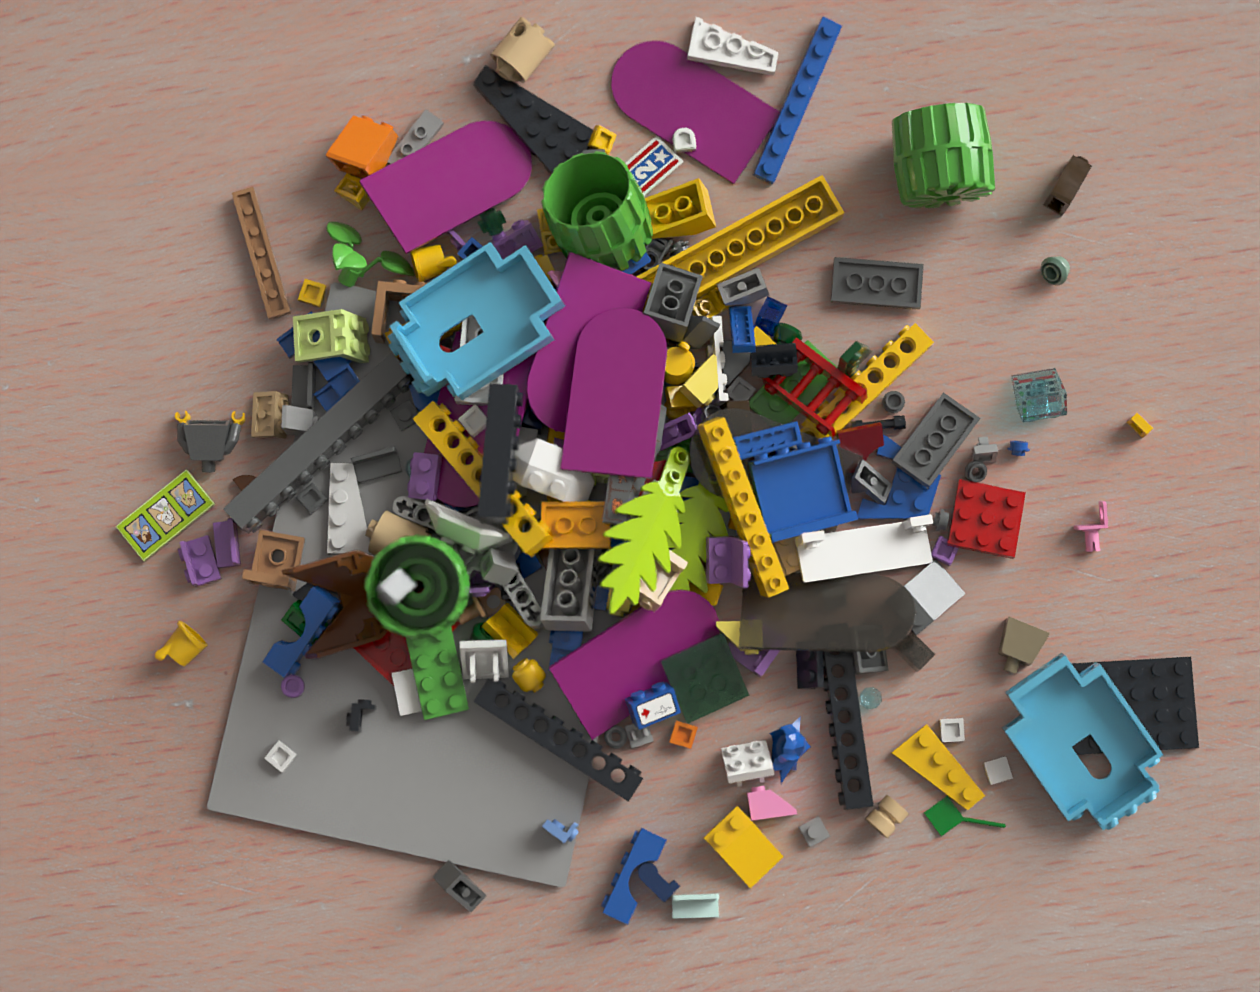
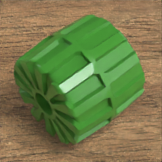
[892,103,995,208]
[541,151,653,271]
[365,535,470,639]

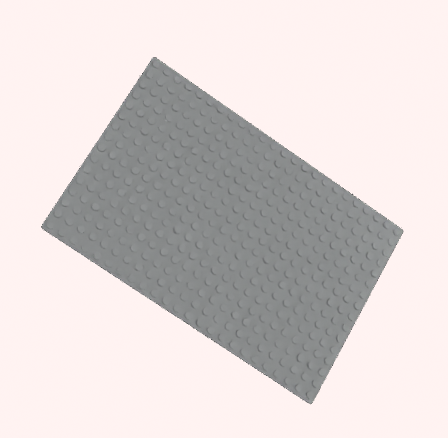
[207,282,675,887]

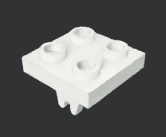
[460,640,509,683]
[721,740,774,787]

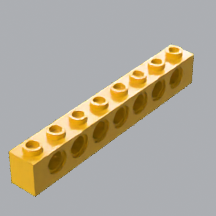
[800,323,934,445]
[413,401,552,557]
[697,417,789,598]

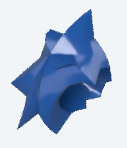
[769,716,811,784]

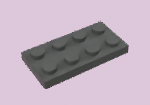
[831,257,924,310]
[891,392,980,489]

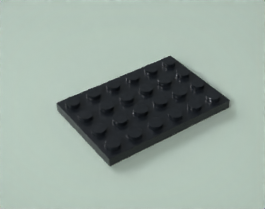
[1071,657,1199,755]

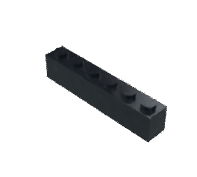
[477,384,523,525]

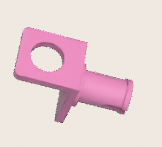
[1074,501,1108,552]

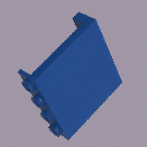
[748,436,858,542]

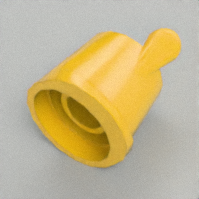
[410,244,457,282]
[664,342,695,385]
[155,621,208,667]

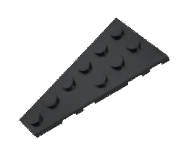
[474,65,593,174]

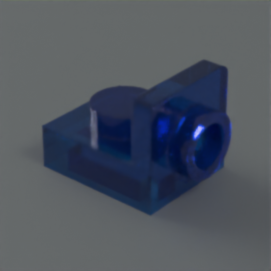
[754,296,788,336]

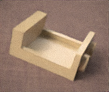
[638,550,688,612]

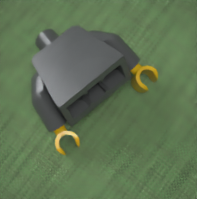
[175,411,245,473]

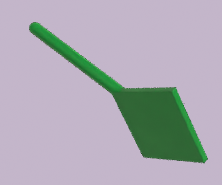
[924,796,1006,837]

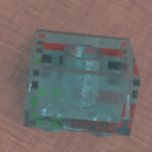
[1011,368,1067,422]

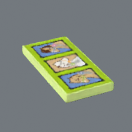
[115,469,216,562]

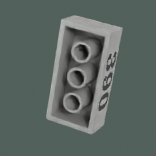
[540,549,601,631]

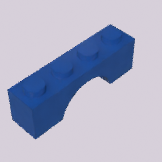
[262,586,340,678]
[601,828,667,925]

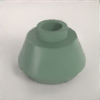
[1041,256,1070,285]

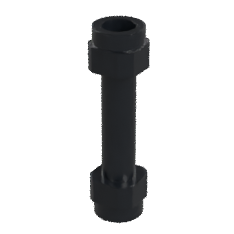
[850,415,906,431]

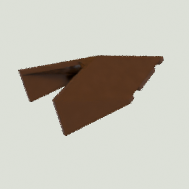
[281,550,424,659]

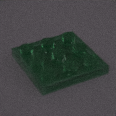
[660,632,750,724]

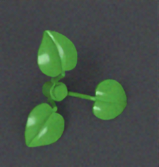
[326,222,415,287]

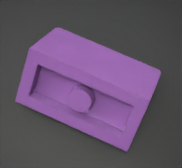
[213,518,241,568]

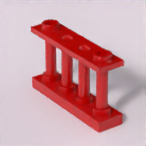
[762,337,868,438]

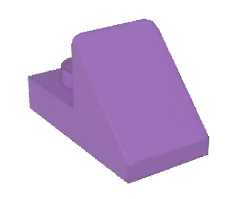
[660,413,699,451]

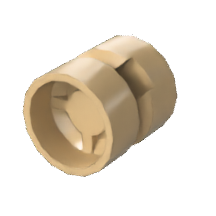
[865,795,909,839]

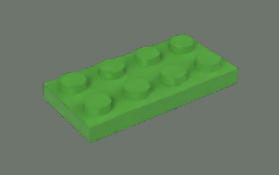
[406,627,469,720]

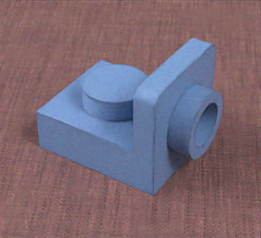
[542,819,579,844]

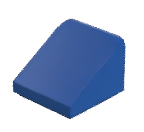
[516,552,542,579]

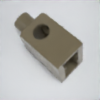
[998,617,1050,675]

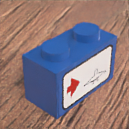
[625,682,681,730]

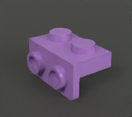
[407,452,442,501]

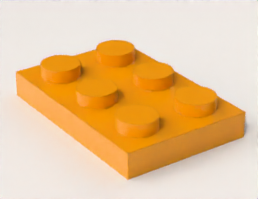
[541,502,611,549]

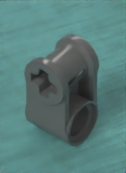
[639,238,674,273]

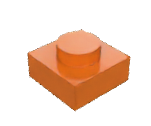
[669,720,698,749]

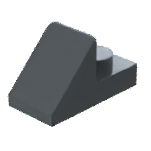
[851,459,893,504]

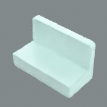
[672,893,719,919]

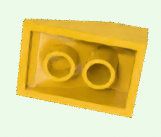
[645,178,716,239]
[703,806,784,889]

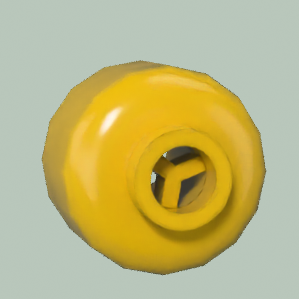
[512,658,546,693]

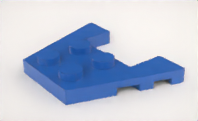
[857,435,941,520]

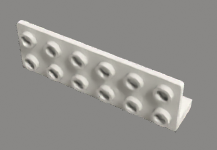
[795,514,933,583]

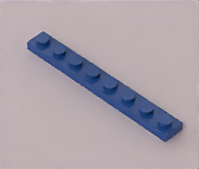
[752,16,842,184]

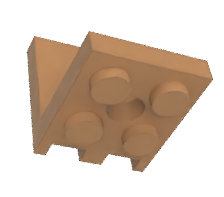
[371,280,427,344]
[242,530,305,592]

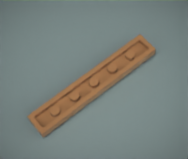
[232,187,291,320]

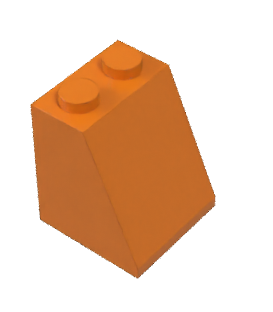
[326,115,399,179]

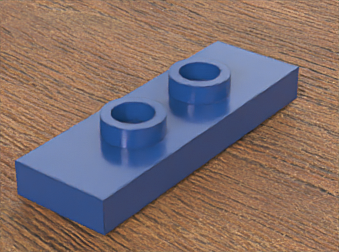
[729,306,756,353]
[732,421,803,459]

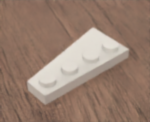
[687,17,779,76]
[706,316,729,407]
[327,463,373,555]

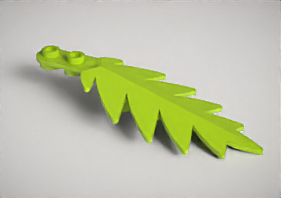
[598,447,690,614]
[666,454,729,593]

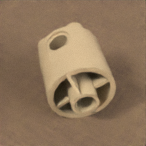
[490,17,555,83]
[365,510,432,555]

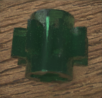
[477,208,506,236]

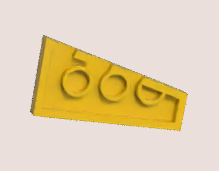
[891,724,985,810]

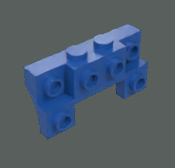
[276,311,360,412]
[548,586,609,672]

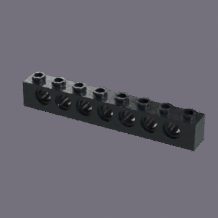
[816,623,874,810]
[473,678,644,802]

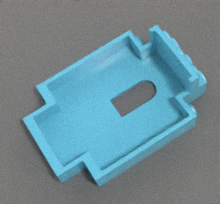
[388,242,565,400]
[1002,653,1163,830]

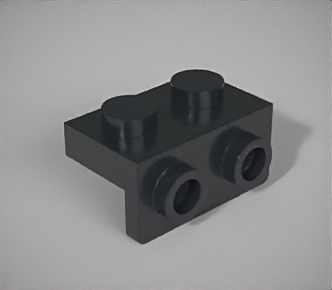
[751,343,798,378]
[796,641,824,690]

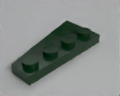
[837,341,873,378]

